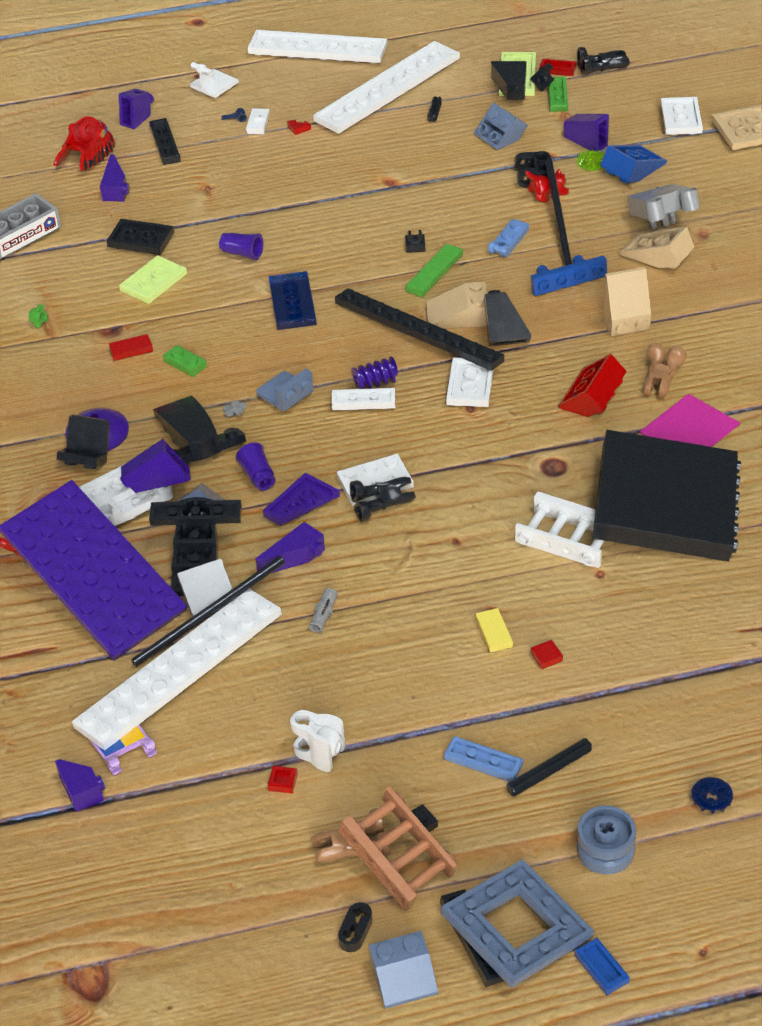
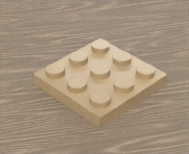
[712,105,762,150]

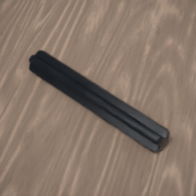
[507,738,592,796]

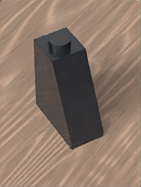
[491,61,527,100]
[484,290,531,346]

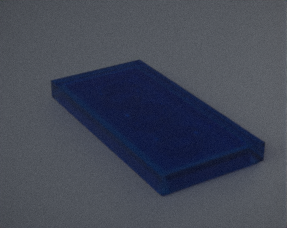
[269,271,317,330]

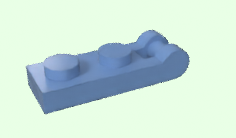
[488,219,529,257]

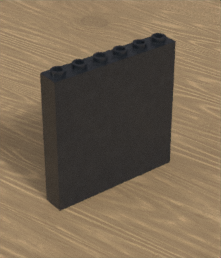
[592,429,741,562]

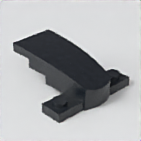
[153,395,246,463]
[149,497,242,596]

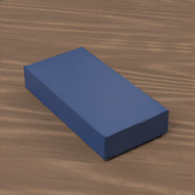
[575,938,630,995]

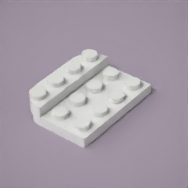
[79,465,173,527]

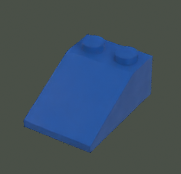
[600,145,667,184]

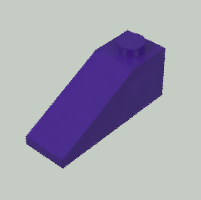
[100,154,130,202]
[255,522,325,573]

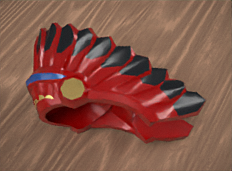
[53,116,115,171]

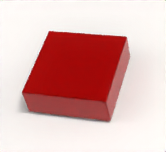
[531,640,563,669]
[267,766,298,794]

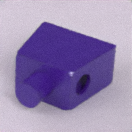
[119,89,154,129]

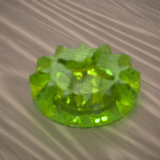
[577,149,605,170]

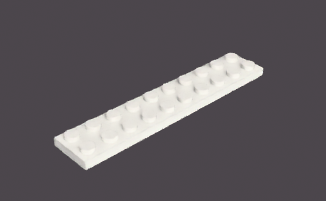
[313,41,460,134]
[72,589,282,750]

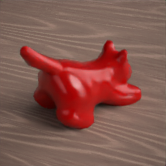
[525,169,569,203]

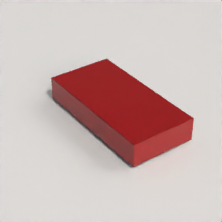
[539,58,577,76]
[109,334,153,361]

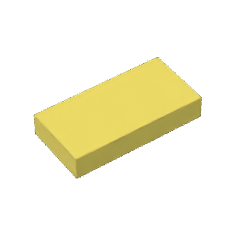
[476,608,513,653]

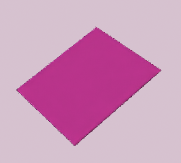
[639,394,741,447]

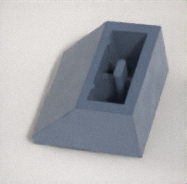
[474,102,528,150]

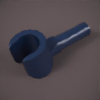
[221,108,247,122]

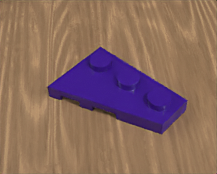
[263,473,340,526]

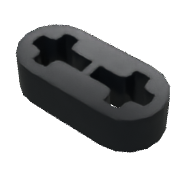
[338,902,373,952]

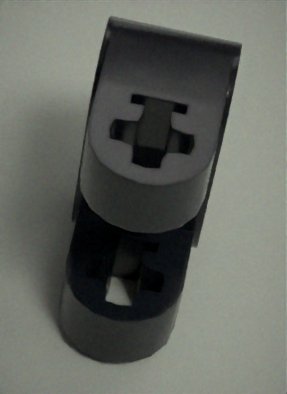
[514,151,551,188]

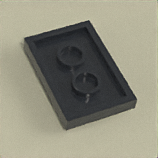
[107,219,174,255]

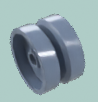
[577,805,636,875]

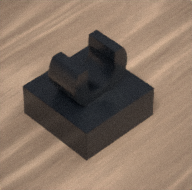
[405,230,426,253]

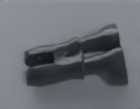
[577,47,630,74]
[350,477,416,522]

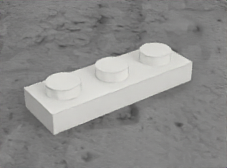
[332,388,395,410]

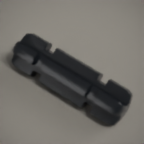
[427,96,442,122]

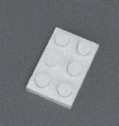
[661,97,703,135]
[446,358,494,407]
[337,454,414,506]

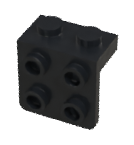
[57,414,110,469]

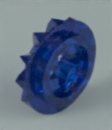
[691,777,733,814]

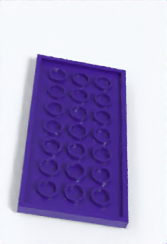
[0,480,188,661]

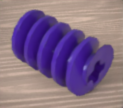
[351,356,398,389]

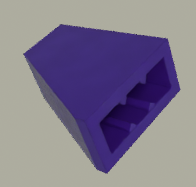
[564,114,609,154]
[120,439,191,493]

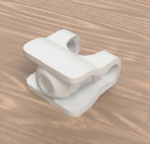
[290,710,345,772]

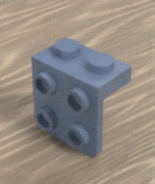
[256,369,314,412]

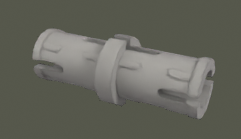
[309,588,338,633]

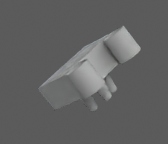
[627,184,700,229]

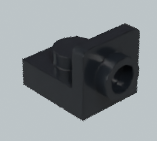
[530,63,554,91]

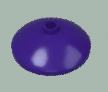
[66,408,129,451]

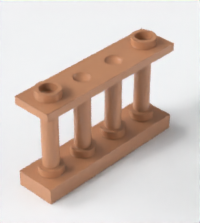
[338,786,458,911]

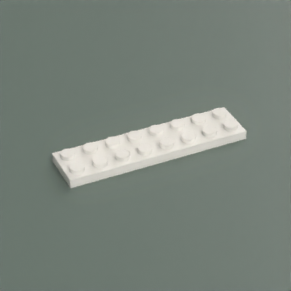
[248,30,388,63]

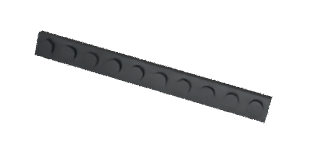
[335,288,504,371]

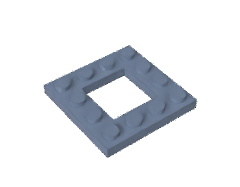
[440,859,594,988]

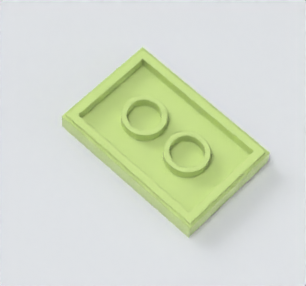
[119,255,187,304]

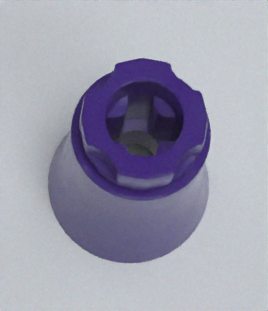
[219,233,264,260]
[236,443,275,491]

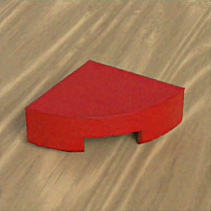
[287,120,311,135]

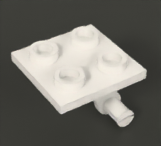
[190,62,239,98]

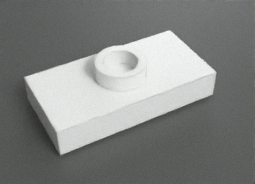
[246,108,270,134]

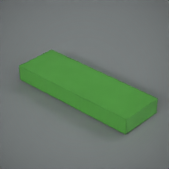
[549,76,568,112]

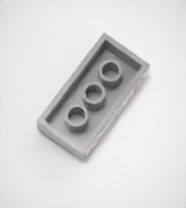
[0,193,61,259]

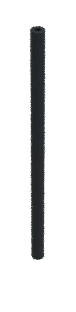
[545,158,572,266]
[131,556,285,667]

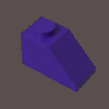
[55,759,105,812]

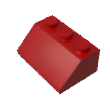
[558,353,627,417]

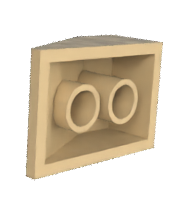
[620,226,694,269]
[604,266,651,337]
[426,282,487,329]

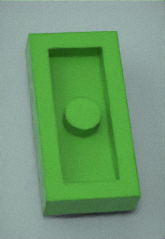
[163,345,207,377]

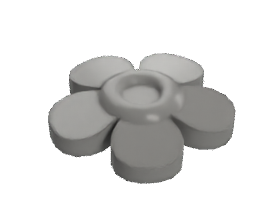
[223,400,247,417]

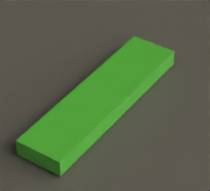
[406,244,463,297]

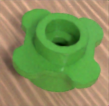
[28,304,48,328]

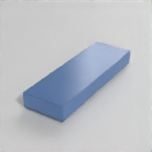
[444,736,523,782]

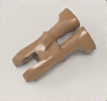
[644,343,686,398]
[311,808,390,863]

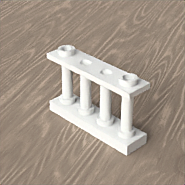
[515,492,604,568]

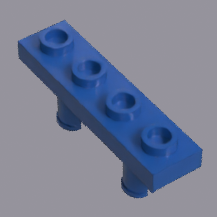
[531,255,607,296]

